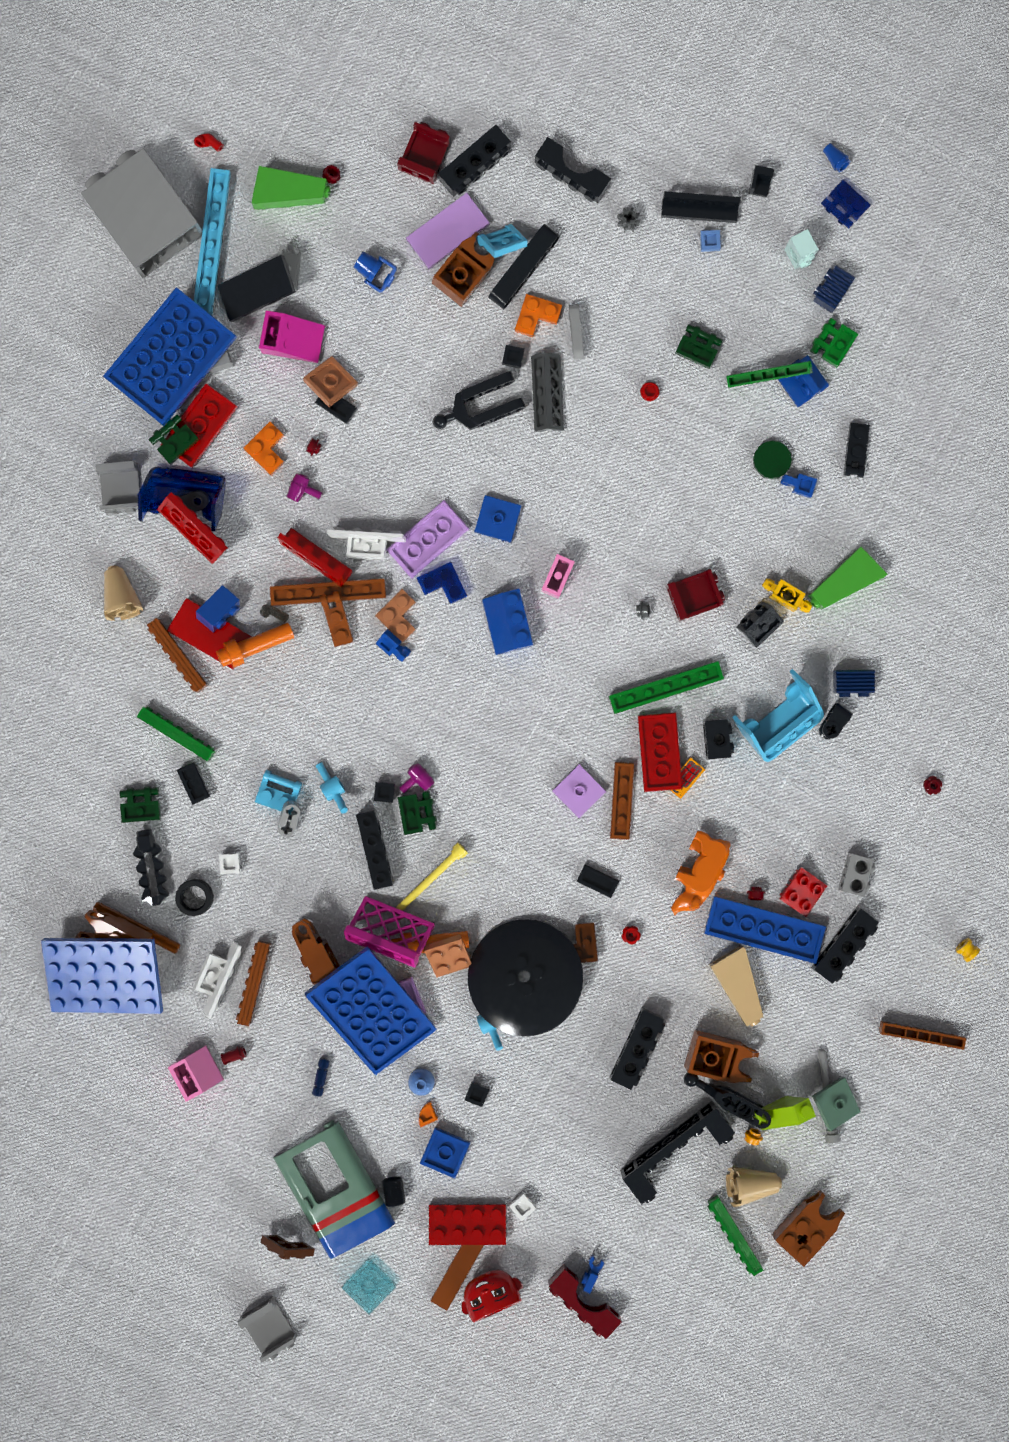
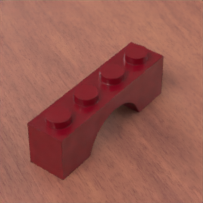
[548,1264,622,1339]

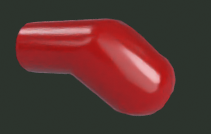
[194,133,224,152]

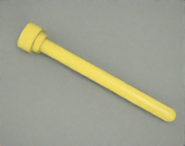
[396,842,468,911]

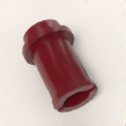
[221,1046,247,1065]

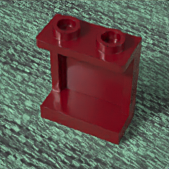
[397,122,451,184]
[666,569,725,622]

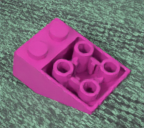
[259,310,325,363]

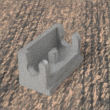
[279,245,301,291]

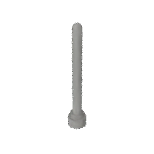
[818,1049,841,1143]

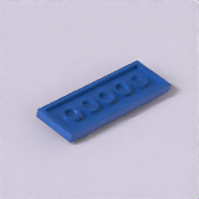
[704,896,826,964]

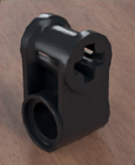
[819,702,853,739]

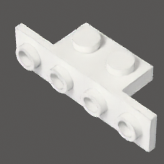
[327,527,406,560]
[193,941,241,1018]

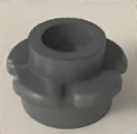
[636,601,650,619]

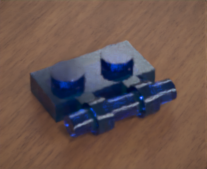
[821,180,871,229]

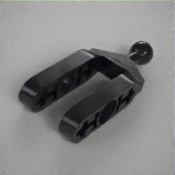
[432,371,526,430]
[683,1072,771,1129]

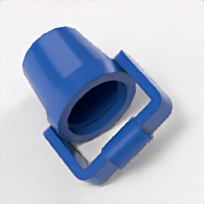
[353,251,397,293]

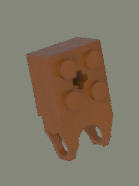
[432,232,495,307]
[75,910,153,939]
[292,918,340,985]
[684,1029,759,1083]
[772,1190,845,1267]

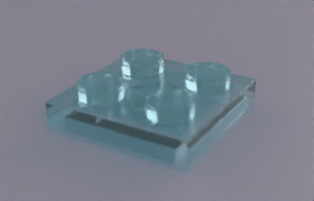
[342,1258,396,1315]

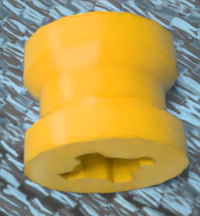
[955,938,980,962]

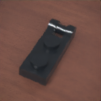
[843,423,870,478]

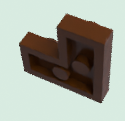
[573,923,598,963]
[260,1235,315,1260]

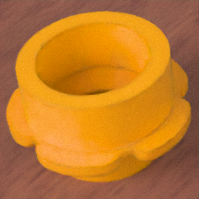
[744,1128,763,1145]

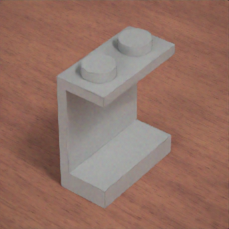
[95,461,142,515]
[237,1297,297,1363]

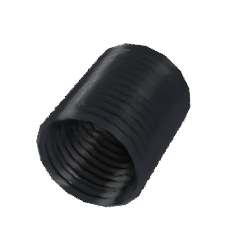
[382,1176,406,1207]

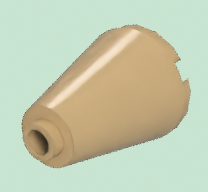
[104,565,143,621]
[726,1167,782,1207]

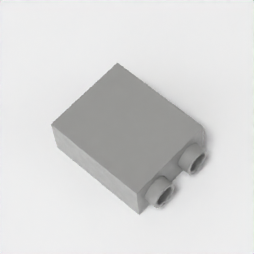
[81,148,202,278]

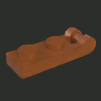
[320,591,353,647]

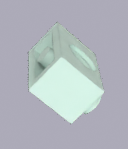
[784,229,819,269]

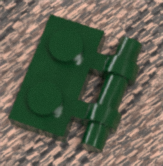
[675,324,723,369]
[148,415,199,465]
[119,786,161,823]
[397,791,437,835]

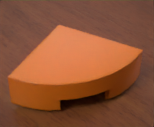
[419,1101,438,1128]

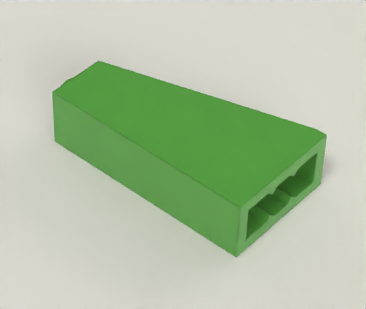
[251,166,331,210]
[808,547,888,610]

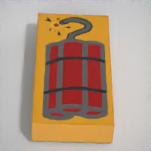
[670,757,705,799]

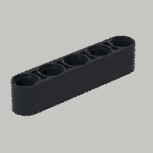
[488,224,560,310]

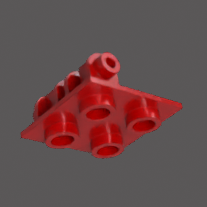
[779,867,827,917]

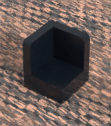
[749,165,774,197]

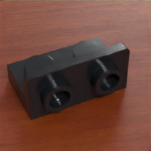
[736,602,784,648]

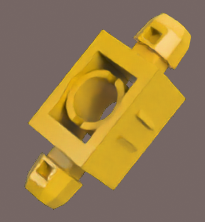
[762,578,812,613]

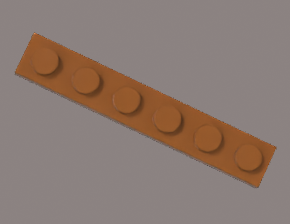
[270,579,386,606]

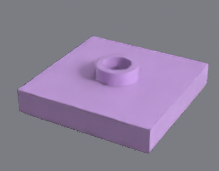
[552,764,606,818]

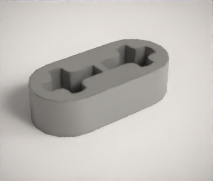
[278,800,300,837]

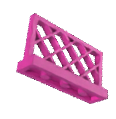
[344,896,435,968]

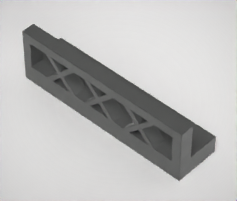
[531,352,564,432]

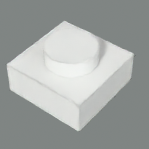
[219,853,241,874]
[509,1192,536,1221]

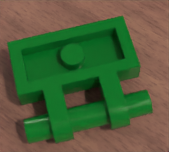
[810,318,858,368]

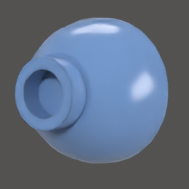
[408,1069,435,1096]

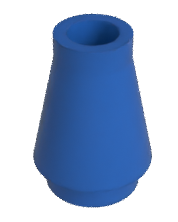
[823,143,850,172]

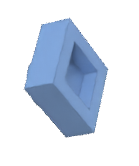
[700,230,721,252]

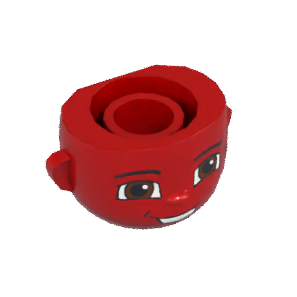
[461,1269,523,1323]

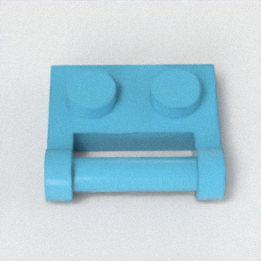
[477,224,527,258]
[255,770,302,815]

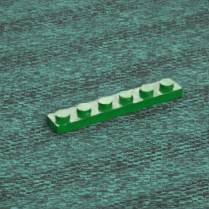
[608,661,724,714]

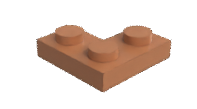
[375,589,416,643]

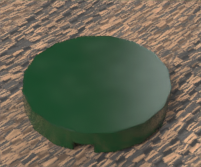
[753,441,792,480]

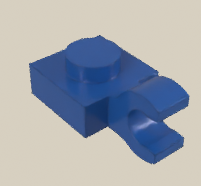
[780,473,817,498]
[376,629,411,662]
[581,1255,604,1294]

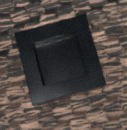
[502,345,525,369]
[374,782,395,803]
[464,1081,490,1107]

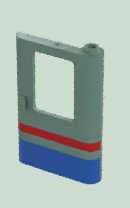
[273,1120,395,1259]

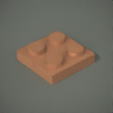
[303,356,358,407]
[424,934,472,978]

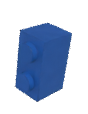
[196,585,240,633]

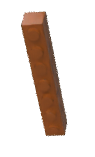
[147,618,208,693]
[236,940,271,1027]
[879,1021,966,1050]

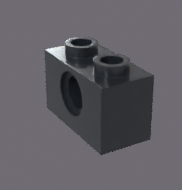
[703,719,734,760]

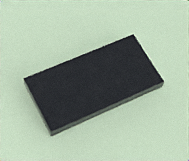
[217,255,296,322]

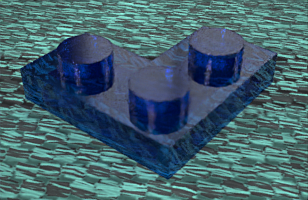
[417,562,467,605]

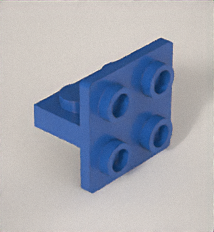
[778,355,829,407]

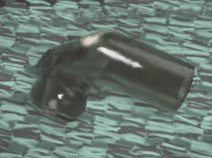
[260,604,289,623]

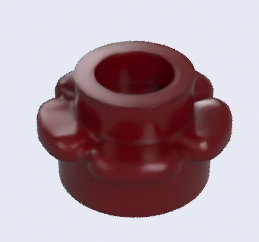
[322,165,341,184]
[305,438,321,456]
[923,776,942,795]
[747,887,766,901]

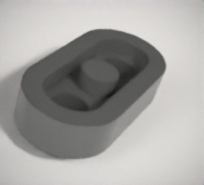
[179,490,209,512]

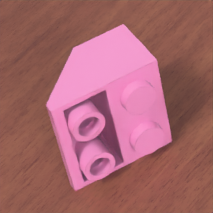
[168,1046,224,1102]

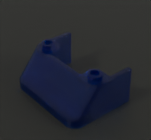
[138,466,226,531]

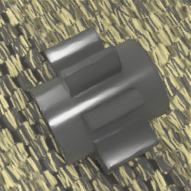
[617,207,640,232]

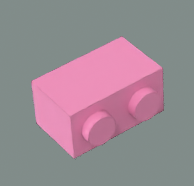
[541,554,575,599]

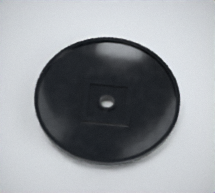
[468,919,583,1036]

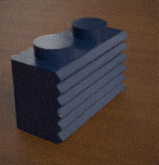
[813,265,856,313]
[833,670,875,697]

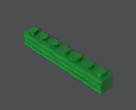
[726,361,813,388]
[137,706,216,762]
[707,1195,763,1277]

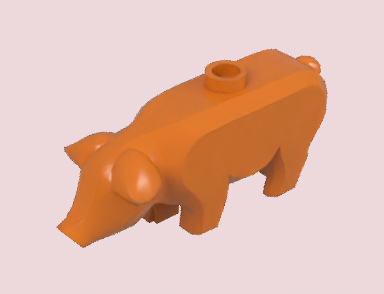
[671,831,731,916]

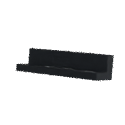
[661,191,741,223]

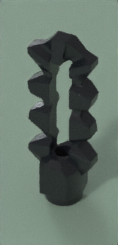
[133,829,170,906]

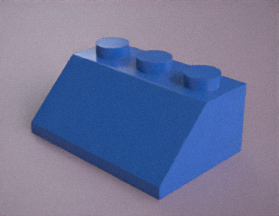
[482,589,533,655]

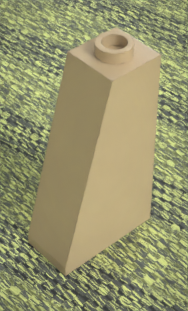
[708,945,763,1027]

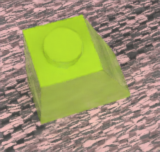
[754,1096,816,1130]

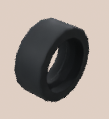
[175,879,214,916]

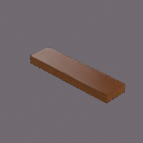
[610,762,634,840]
[430,1245,484,1311]

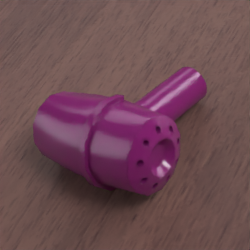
[286,473,322,502]
[399,763,435,793]

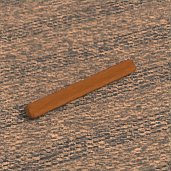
[93,902,180,954]

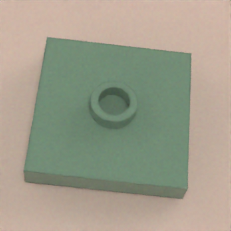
[812,1077,861,1131]

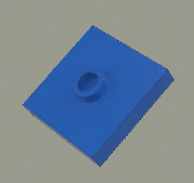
[474,495,522,543]
[420,1127,470,1179]

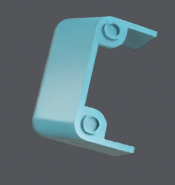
[732,669,824,762]

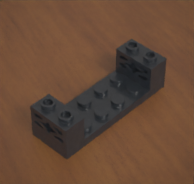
[620,1101,735,1205]

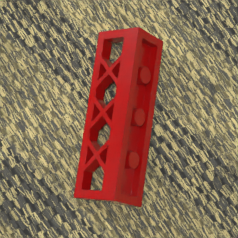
[277,528,353,587]

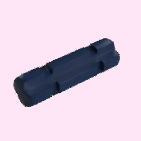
[312,1058,330,1097]

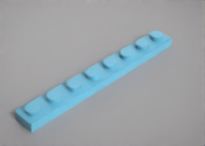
[193,168,231,316]

